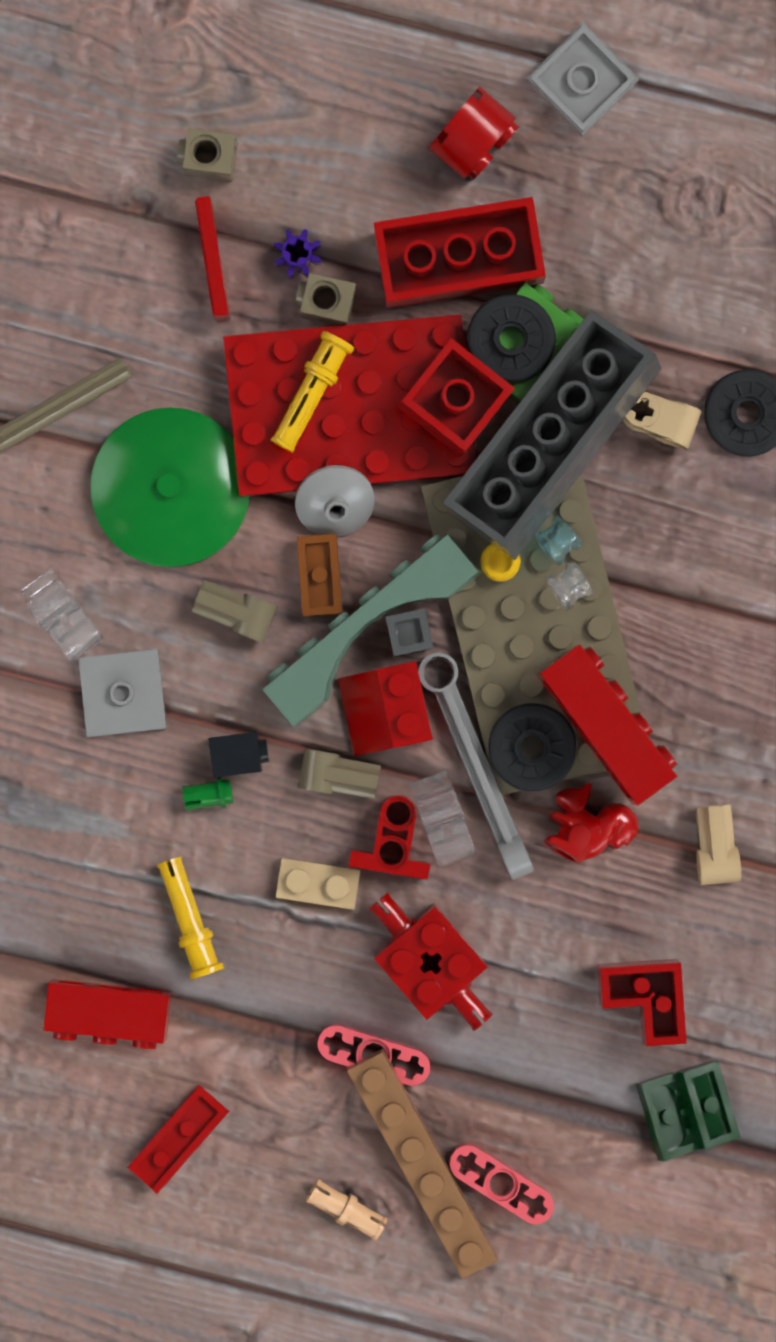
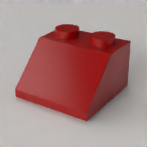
[338,661,433,756]

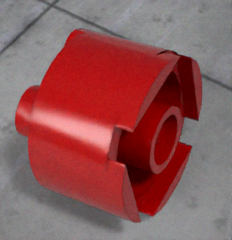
[428,86,519,180]

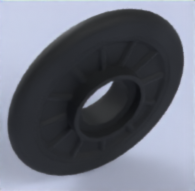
[467,294,556,383]
[704,369,776,457]
[488,703,577,791]

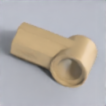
[695,804,741,886]

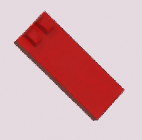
[127,1085,229,1194]

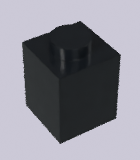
[208,732,269,778]

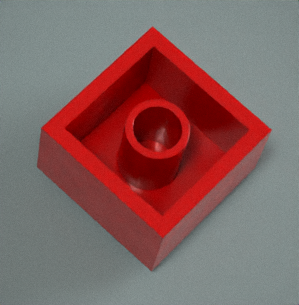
[397,338,515,457]

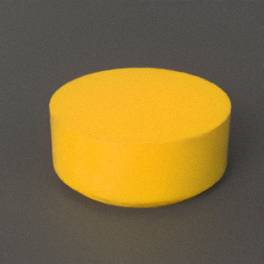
[480,544,521,582]

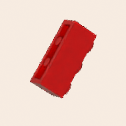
[43,979,172,1049]

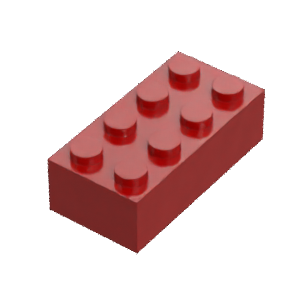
[374,197,546,309]
[536,644,678,806]

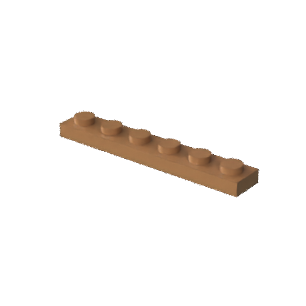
[347,1049,498,1279]

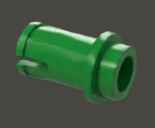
[182,777,233,811]

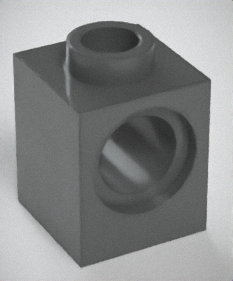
[386,608,433,657]

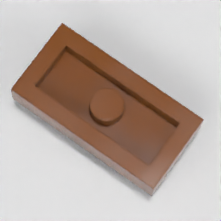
[297,534,343,617]

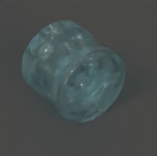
[533,515,583,566]

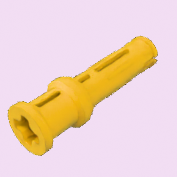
[270,331,354,453]
[157,856,225,980]

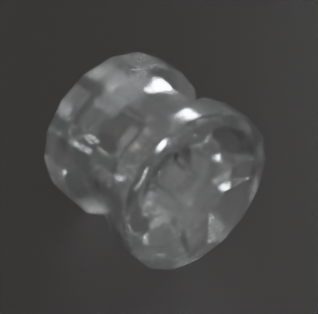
[545,561,594,611]

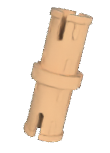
[305,1179,388,1241]

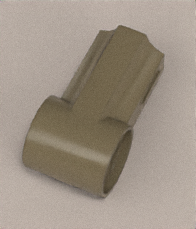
[192,580,278,643]
[298,749,381,799]

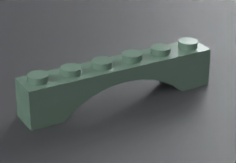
[263,534,482,727]

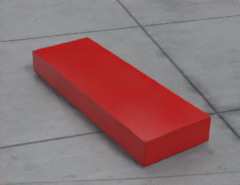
[195,196,231,322]

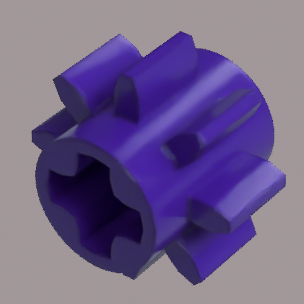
[274,229,322,279]

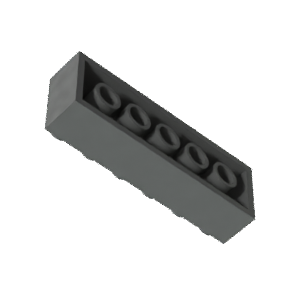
[443,310,662,560]

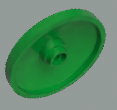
[91,407,250,568]

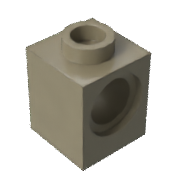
[177,128,238,182]
[295,273,357,326]

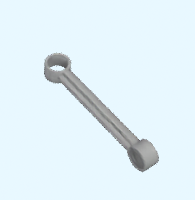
[418,652,534,881]

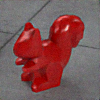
[542,783,639,864]

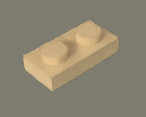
[276,857,361,910]

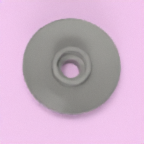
[295,465,375,537]

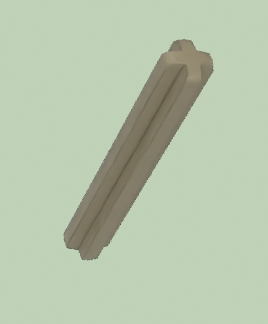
[0,358,132,453]

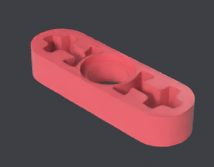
[318,1024,430,1086]
[449,1143,554,1224]

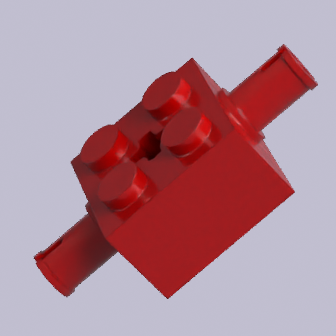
[369,892,493,1031]

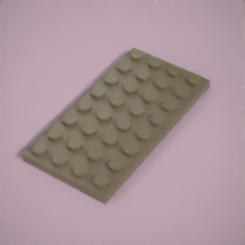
[421,474,641,795]

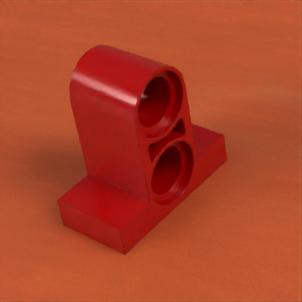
[349,795,431,880]

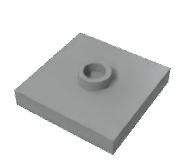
[526,22,639,137]
[78,649,167,737]

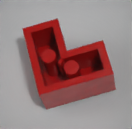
[597,959,687,1046]

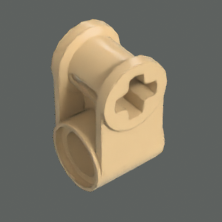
[622,392,701,450]

